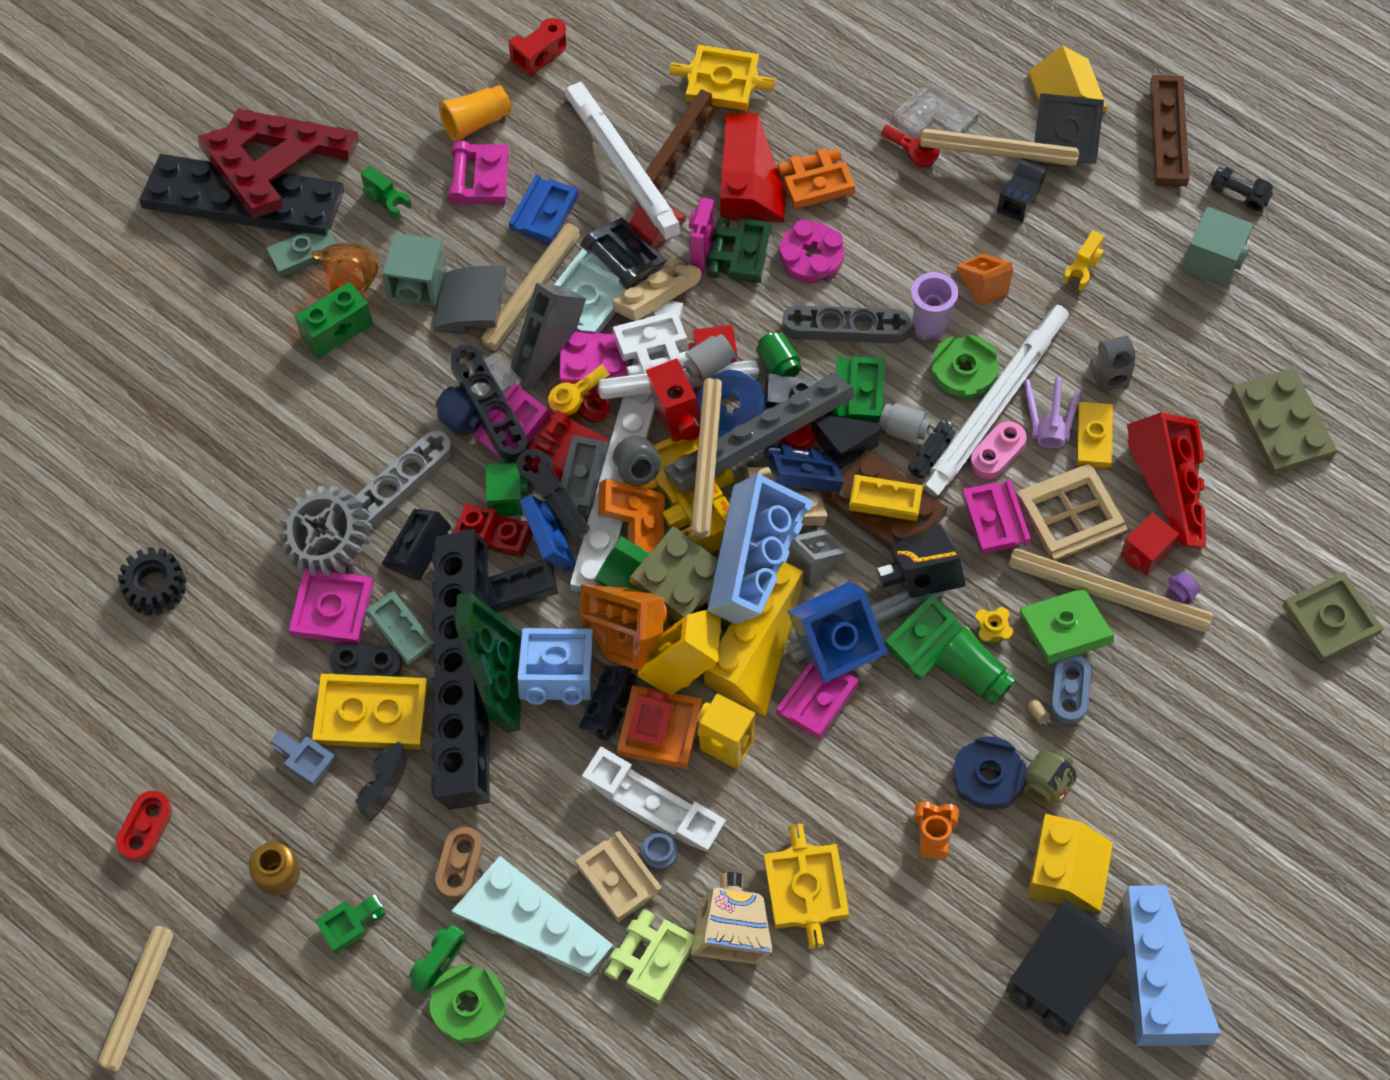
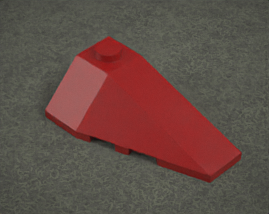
[720,112,786,222]
[1127,412,1206,549]

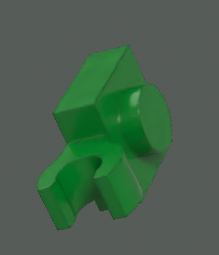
[360,166,412,219]
[315,895,386,954]

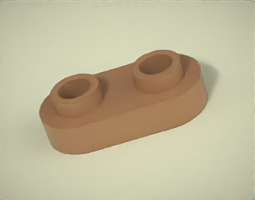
[435,826,483,901]

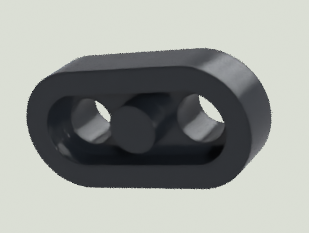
[330,643,402,677]

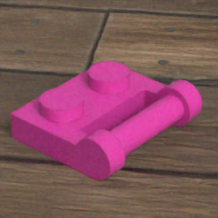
[448,140,509,204]

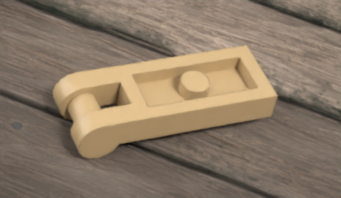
[612,257,701,321]

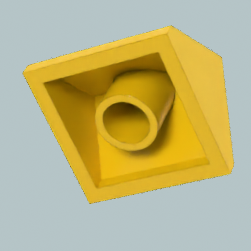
[1028,45,1107,112]

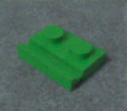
[833,355,885,423]
[884,594,966,680]

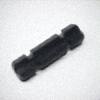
[908,420,956,478]

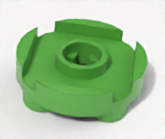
[931,335,999,401]
[429,965,506,1044]

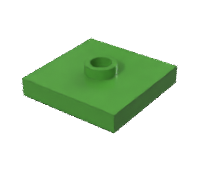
[1020,588,1114,664]

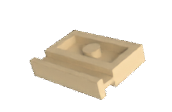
[575,831,662,923]

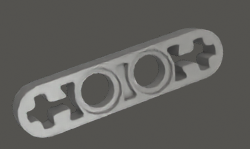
[354,431,453,527]

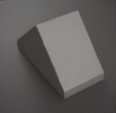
[786,529,849,586]

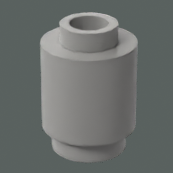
[683,334,736,381]
[879,403,931,444]

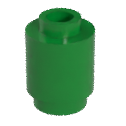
[756,332,802,378]

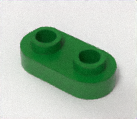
[409,925,467,996]

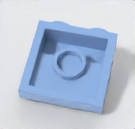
[518,628,593,705]

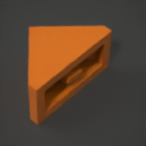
[956,254,1013,306]

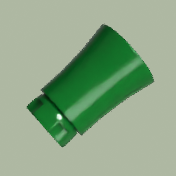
[935,627,1016,705]

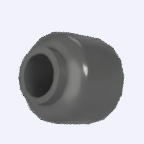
[613,436,661,486]

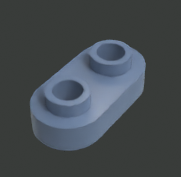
[1051,655,1091,725]

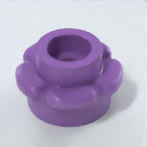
[1167,572,1200,604]

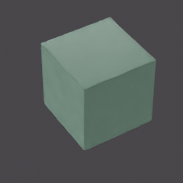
[1181,206,1253,288]
[383,233,447,308]

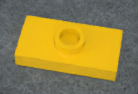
[1076,402,1113,469]
[849,475,923,521]

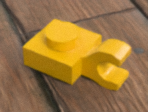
[1063,230,1105,291]

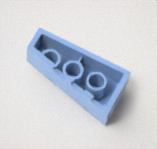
[708,474,814,625]
[1122,885,1221,1046]

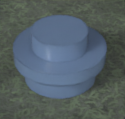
[641,833,678,870]

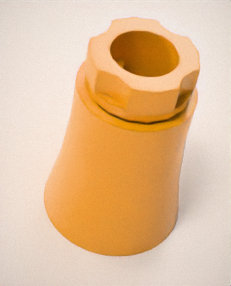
[438,85,512,142]

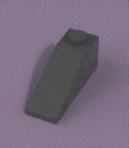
[508,283,586,389]

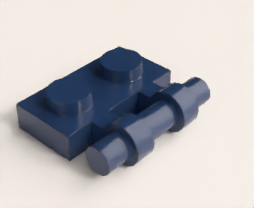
[764,443,844,493]

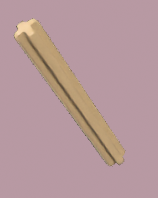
[920,129,1079,166]
[481,223,580,351]
[691,378,722,538]

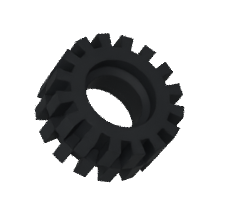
[118,547,187,615]

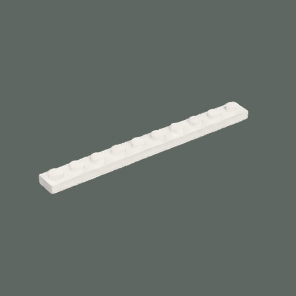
[570,300,683,592]

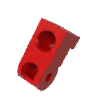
[509,18,567,77]

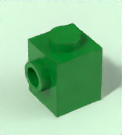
[486,461,529,516]

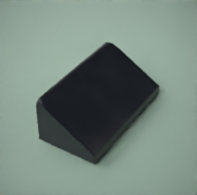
[382,508,451,580]

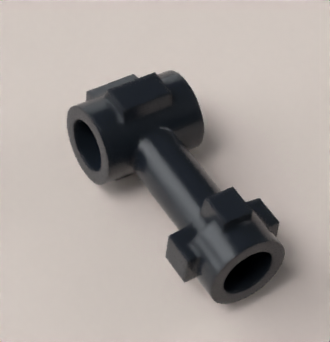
[1210,167,1273,211]

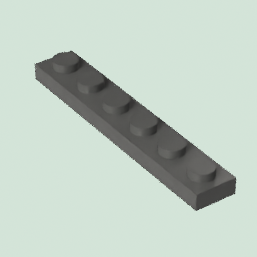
[664,373,855,494]

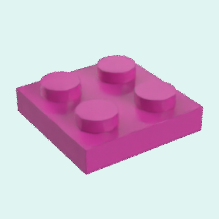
[559,332,627,390]
[289,568,374,644]

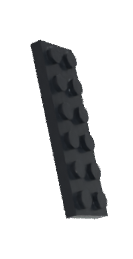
[139,154,345,236]

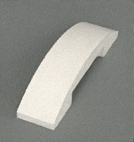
[582,747,726,852]

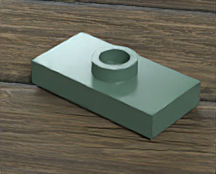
[266,230,340,278]
[365,590,435,667]

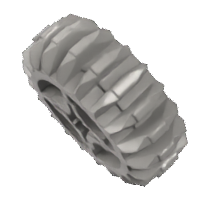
[278,486,373,576]

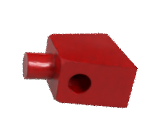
[646,358,701,442]

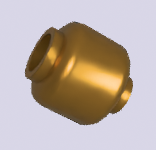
[248,841,301,896]

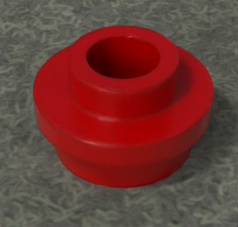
[578,390,610,423]

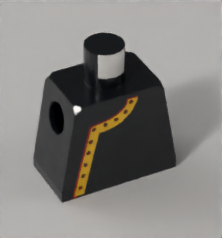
[877,524,966,598]

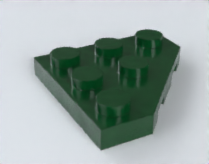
[454,592,522,733]

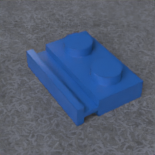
[509,174,579,244]
[520,494,576,572]

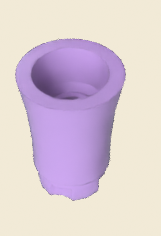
[911,272,958,341]

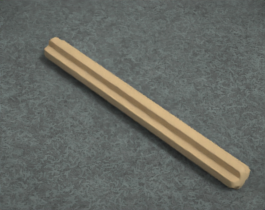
[1009,548,1213,632]

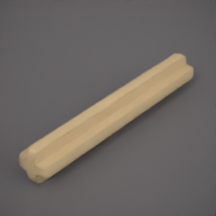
[98,926,173,1071]

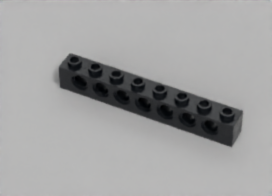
[431,529,490,810]

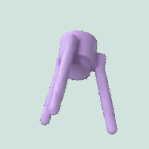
[1023,377,1081,449]

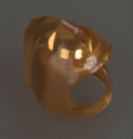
[311,243,380,293]

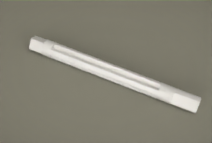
[565,82,681,239]
[922,305,1069,498]

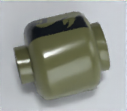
[1023,750,1077,805]

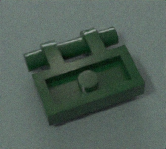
[706,218,771,283]

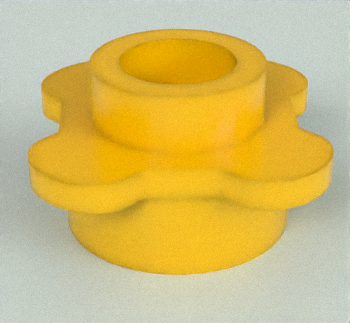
[975,607,1013,642]

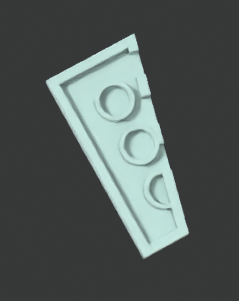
[451,856,614,977]

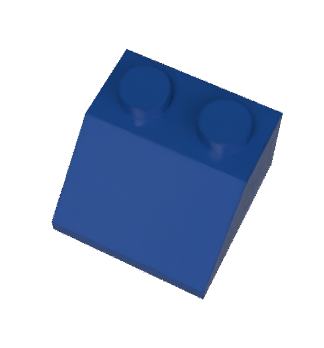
[787,582,888,683]

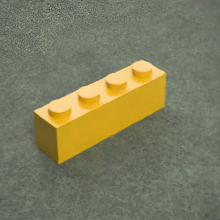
[704,562,803,717]

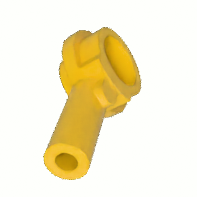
[548,364,610,416]

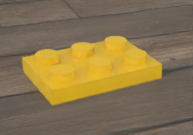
[312,674,428,750]

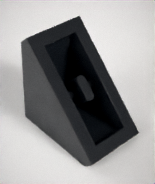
[812,415,881,470]

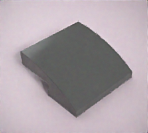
[433,265,507,333]

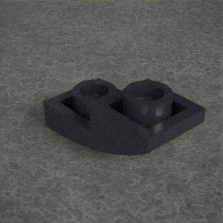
[355,741,407,822]

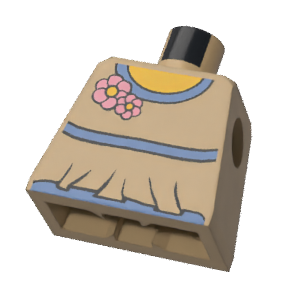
[691,872,772,965]

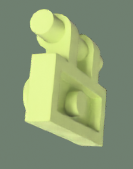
[604,909,694,1005]

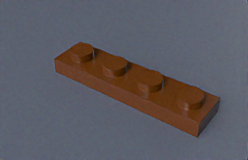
[1150,75,1189,187]
[645,89,715,194]

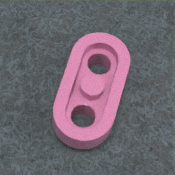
[970,421,1026,480]

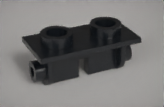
[579,666,637,740]

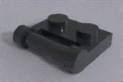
[580,217,666,290]

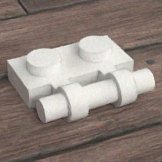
[613,311,687,376]

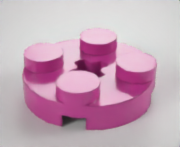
[779,220,844,283]

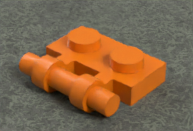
[777,148,855,209]

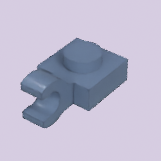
[270,730,336,788]

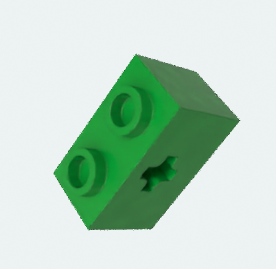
[294,281,373,359]

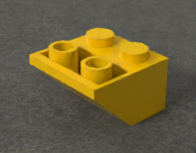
[637,610,721,697]

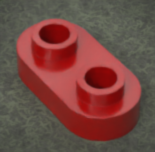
[116,791,172,862]

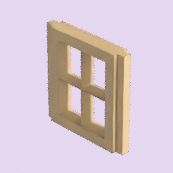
[1016,463,1128,561]

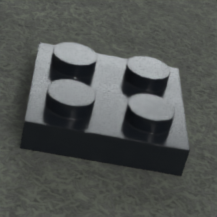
[1034,93,1104,165]

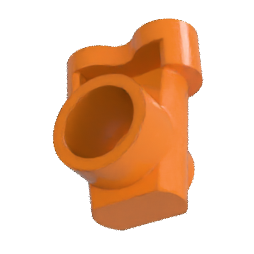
[914,801,959,860]

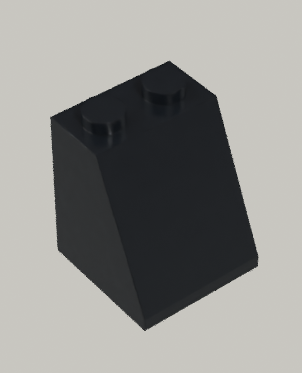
[1005,898,1130,1036]

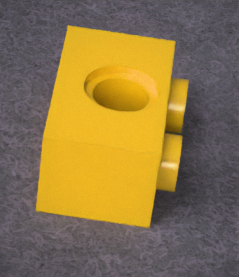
[697,693,756,769]

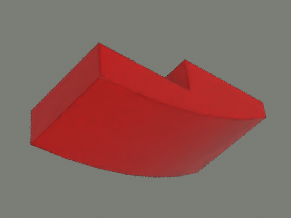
[453,504,533,558]

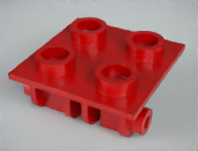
[529,410,609,481]

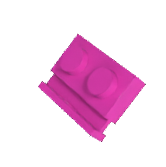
[689,197,714,275]
[473,383,553,463]
[962,479,1031,555]
[776,661,859,740]

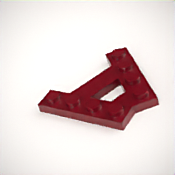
[198,109,358,218]

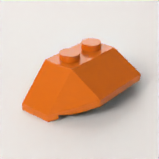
[579,584,667,670]

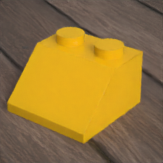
[1027,814,1113,914]

